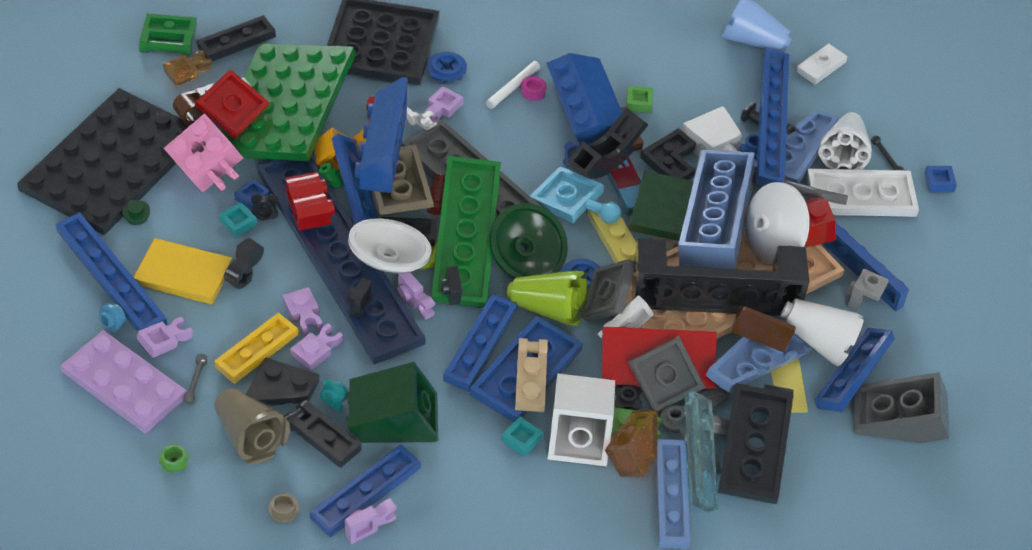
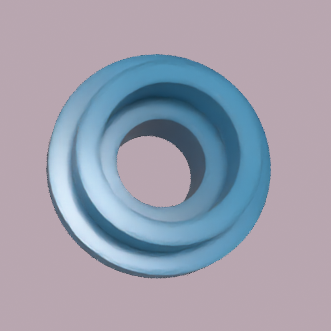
[99,304,126,332]

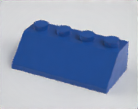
[546,53,622,144]
[355,77,408,193]

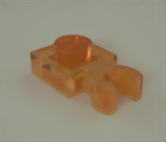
[163,51,212,87]

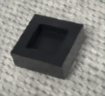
[441,266,462,305]
[347,277,372,319]

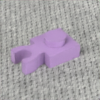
[397,272,435,320]
[282,287,323,336]
[137,317,193,358]
[290,323,343,371]
[345,498,396,545]

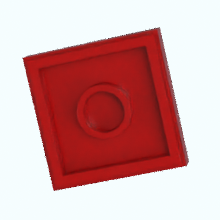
[195,69,270,139]

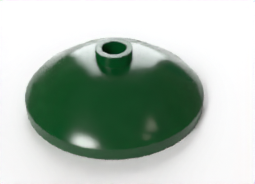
[489,203,568,279]

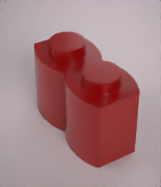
[285,172,335,231]

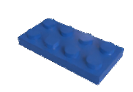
[469,316,583,422]

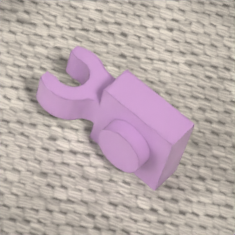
[425,86,464,123]

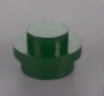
[122,200,150,225]

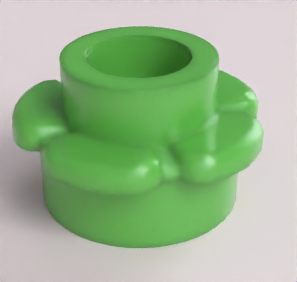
[159,444,189,473]

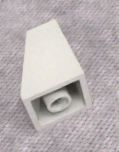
[548,374,615,466]

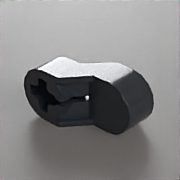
[224,238,264,289]

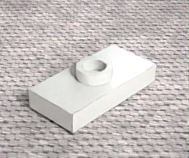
[796,44,848,85]

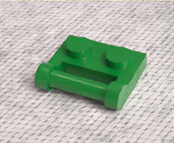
[139,13,197,56]

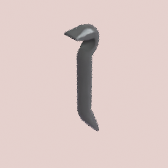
[754,172,848,205]

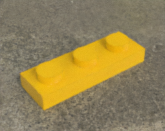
[214,312,298,384]

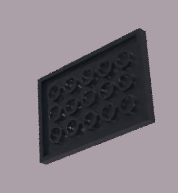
[17,88,189,235]

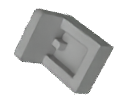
[846,269,889,312]

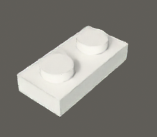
[598,295,654,340]

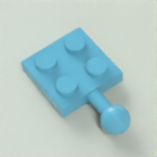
[530,166,621,224]

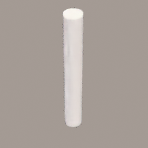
[485,61,540,109]

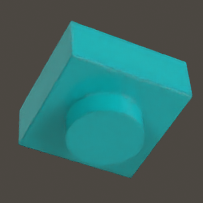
[218,202,257,238]
[501,416,543,457]

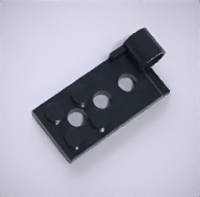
[717,383,794,504]

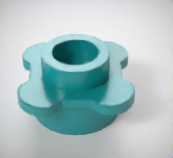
[320,378,348,411]

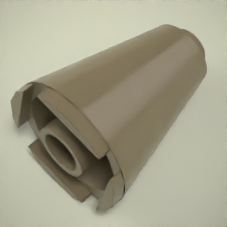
[214,388,290,465]

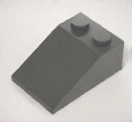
[854,372,949,443]

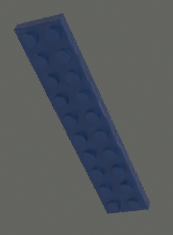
[257,157,426,365]

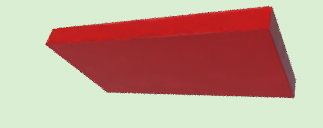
[601,327,717,389]

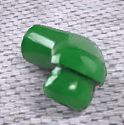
[319,163,344,188]

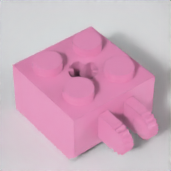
[164,113,243,193]

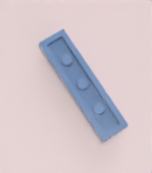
[655,439,691,549]

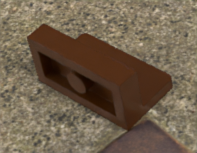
[731,306,796,353]

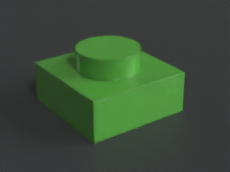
[626,86,653,113]

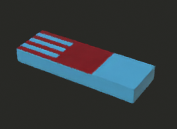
[607,157,641,214]

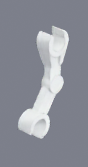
[407,107,437,130]

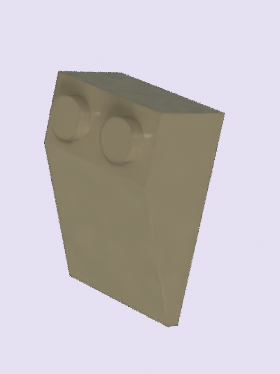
[370,145,434,215]

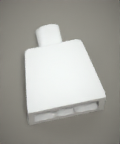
[682,106,742,157]

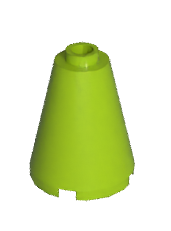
[507,270,587,326]

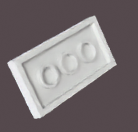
[806,169,919,217]

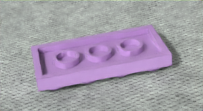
[61,330,187,434]

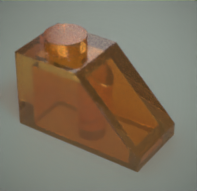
[605,410,658,477]

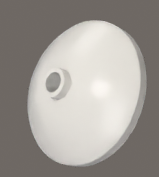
[745,182,809,265]
[348,219,431,273]

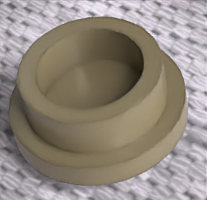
[268,493,299,523]

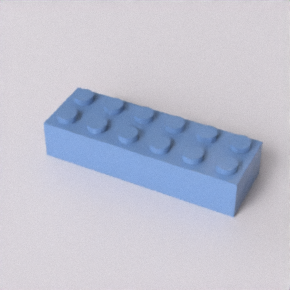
[678,150,755,269]

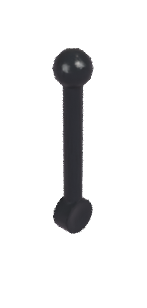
[871,135,904,171]

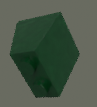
[346,362,438,443]

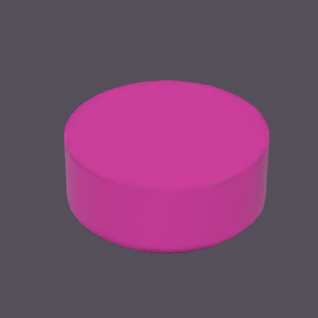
[521,76,547,101]

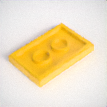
[133,238,233,305]

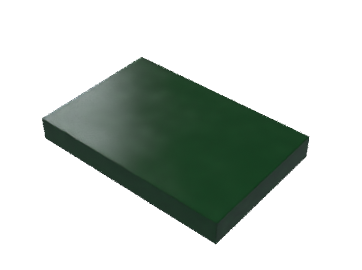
[629,171,694,241]

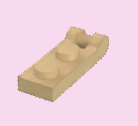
[515,338,548,412]

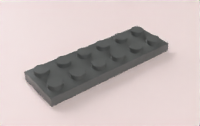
[401,119,540,219]

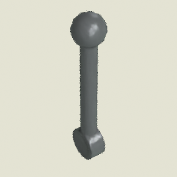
[183,354,207,404]

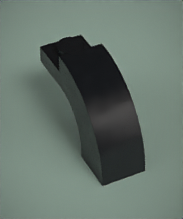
[567,107,648,179]

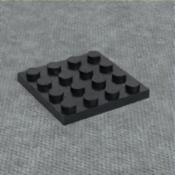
[327,0,440,85]

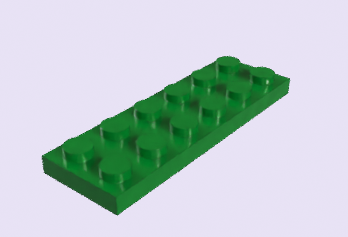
[431,156,501,308]

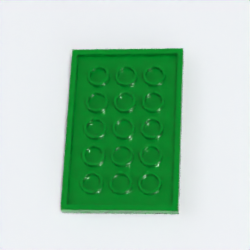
[218,43,356,161]

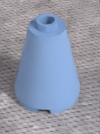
[721,0,792,51]

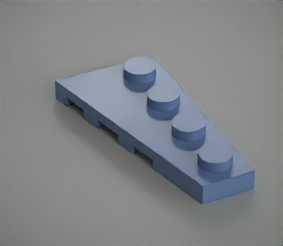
[754,110,840,183]
[706,315,813,393]

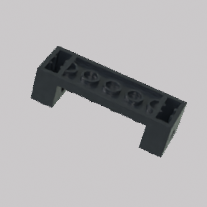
[632,238,810,316]

